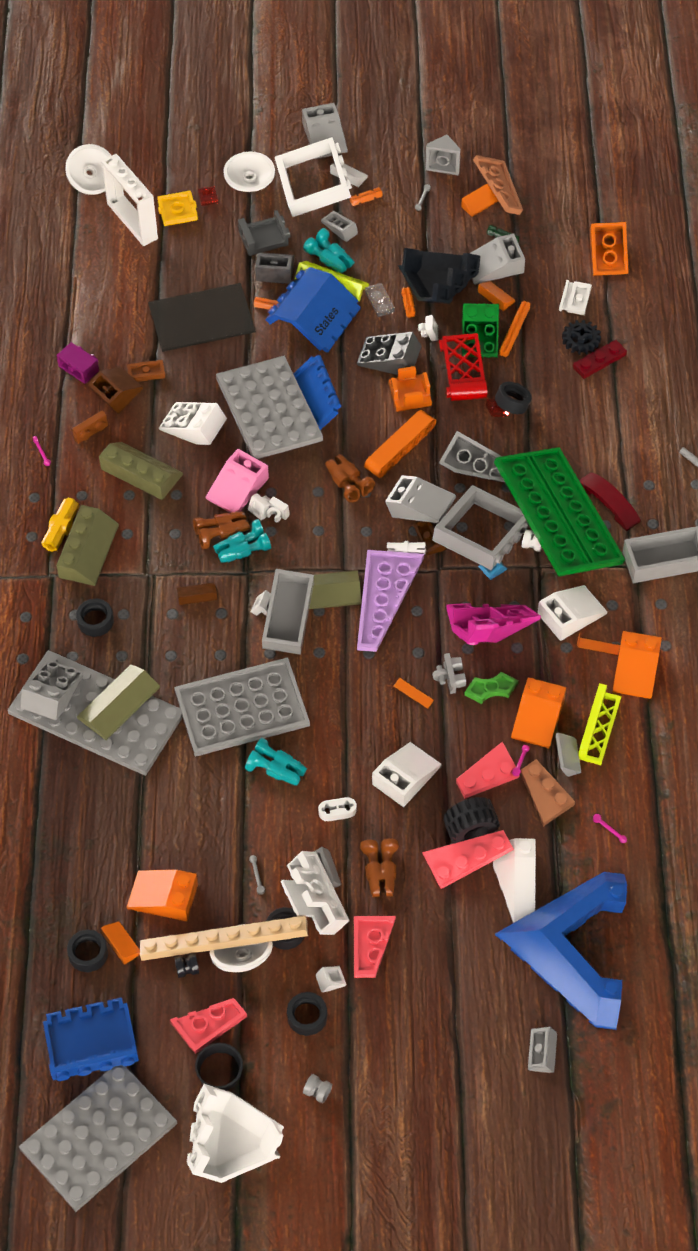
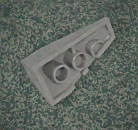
[439,431,505,482]

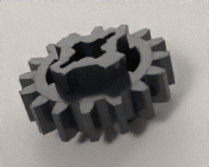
[562,320,601,355]

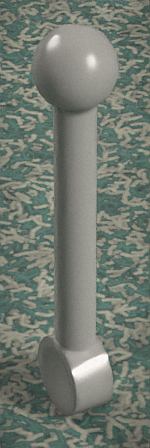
[415,184,431,211]
[249,855,265,895]

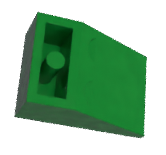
[462,303,499,358]

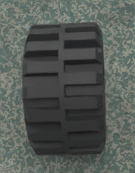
[443,797,500,843]

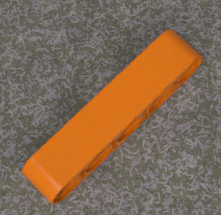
[364,410,436,478]

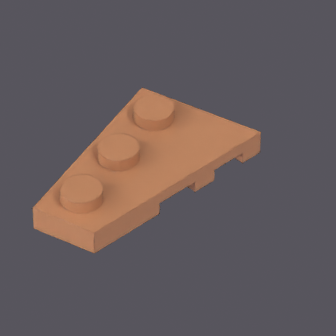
[520,759,575,827]

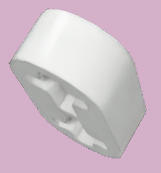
[318,797,357,821]

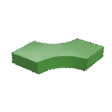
[465,672,518,704]

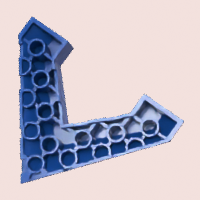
[495,872,627,1030]

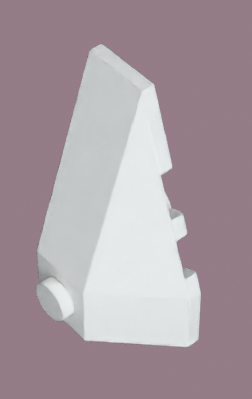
[493,838,536,923]

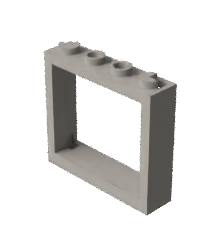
[432,485,530,570]

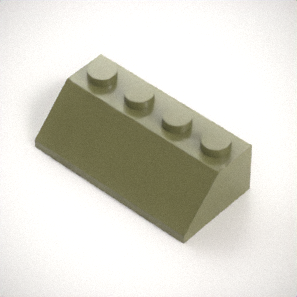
[99,442,183,500]
[56,505,119,586]

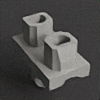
[432,653,466,694]

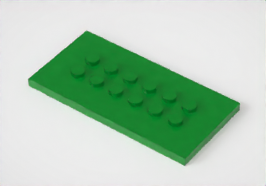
[494,447,626,577]

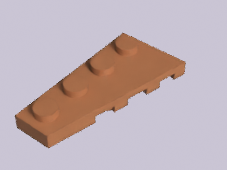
[473,155,523,215]

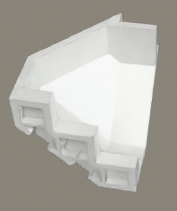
[187,1084,284,1183]

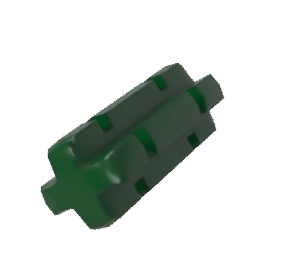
[487,225,520,243]

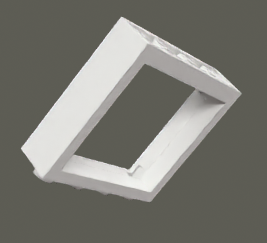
[275,137,352,217]
[101,154,158,246]

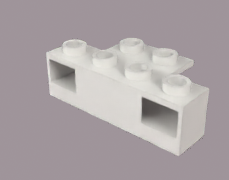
[281,851,350,935]

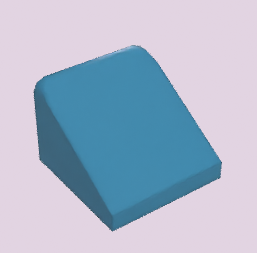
[478,562,508,580]

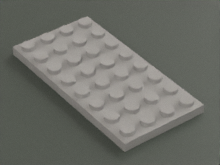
[8,650,183,776]

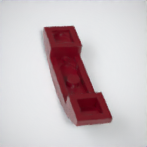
[579,472,641,531]

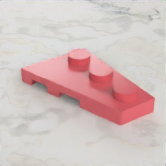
[456,742,520,799]
[354,916,396,978]
[169,998,247,1054]

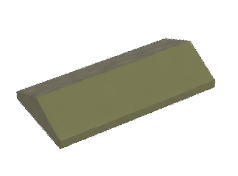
[309,570,362,609]
[77,664,160,740]

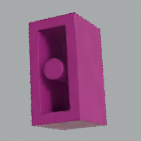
[56,342,99,384]

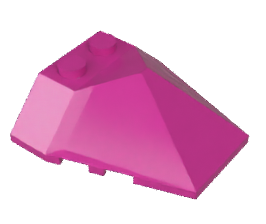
[446,603,541,645]

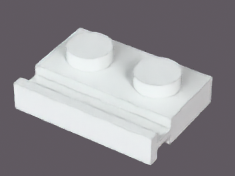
[559,280,592,315]

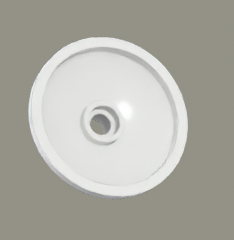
[65,144,112,195]
[224,152,275,192]
[210,924,273,972]

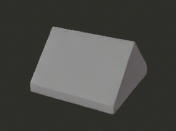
[426,135,461,176]

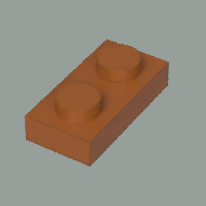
[127,360,165,382]
[72,410,108,444]

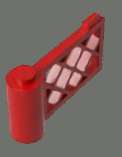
[439,333,487,401]

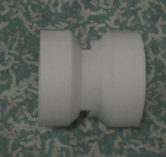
[303,1074,332,1103]

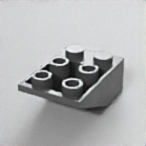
[357,332,422,375]

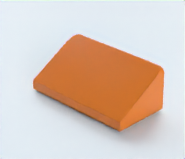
[461,183,498,217]
[478,281,516,311]
[101,921,140,965]

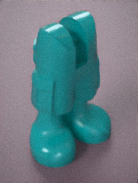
[303,228,355,273]
[213,519,272,563]
[245,738,307,786]

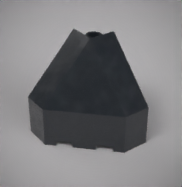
[398,248,481,304]

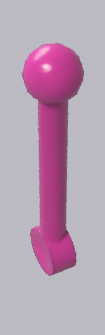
[32,436,51,466]
[512,745,530,776]
[593,814,627,843]

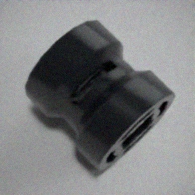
[174,953,199,978]

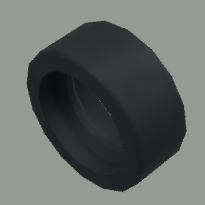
[495,382,532,414]
[76,598,114,637]
[266,907,304,950]
[67,929,108,973]
[287,992,328,1036]

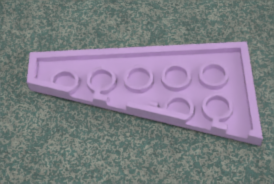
[357,550,424,652]

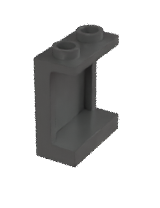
[238,210,290,256]

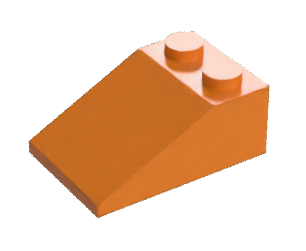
[590,222,628,276]
[612,631,662,699]
[511,677,566,749]
[127,870,198,922]

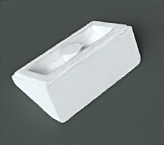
[330,163,368,188]

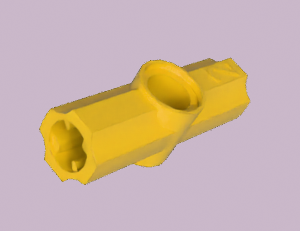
[42,498,79,552]

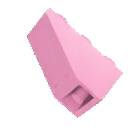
[206,449,269,513]

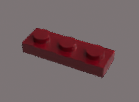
[573,340,627,379]

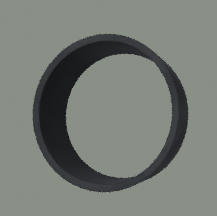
[195,1043,243,1091]

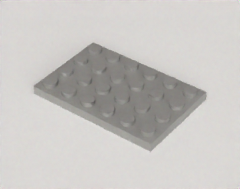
[216,356,323,459]
[174,657,310,757]
[19,1065,177,1212]

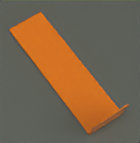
[577,633,620,655]
[391,678,434,709]

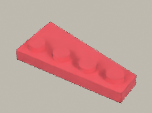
[422,830,514,889]

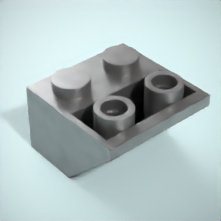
[255,252,295,284]

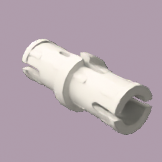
[387,541,426,554]

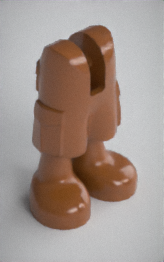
[325,454,375,502]
[193,511,250,550]
[360,838,399,898]

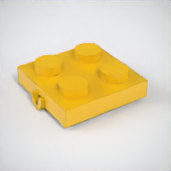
[157,191,198,226]

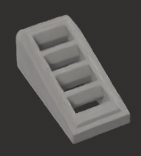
[321,211,358,242]

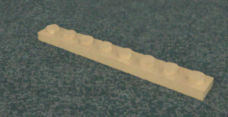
[140,915,308,961]

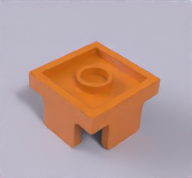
[389,366,432,412]

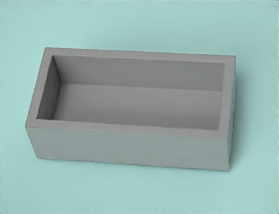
[622,526,698,583]
[262,569,314,655]

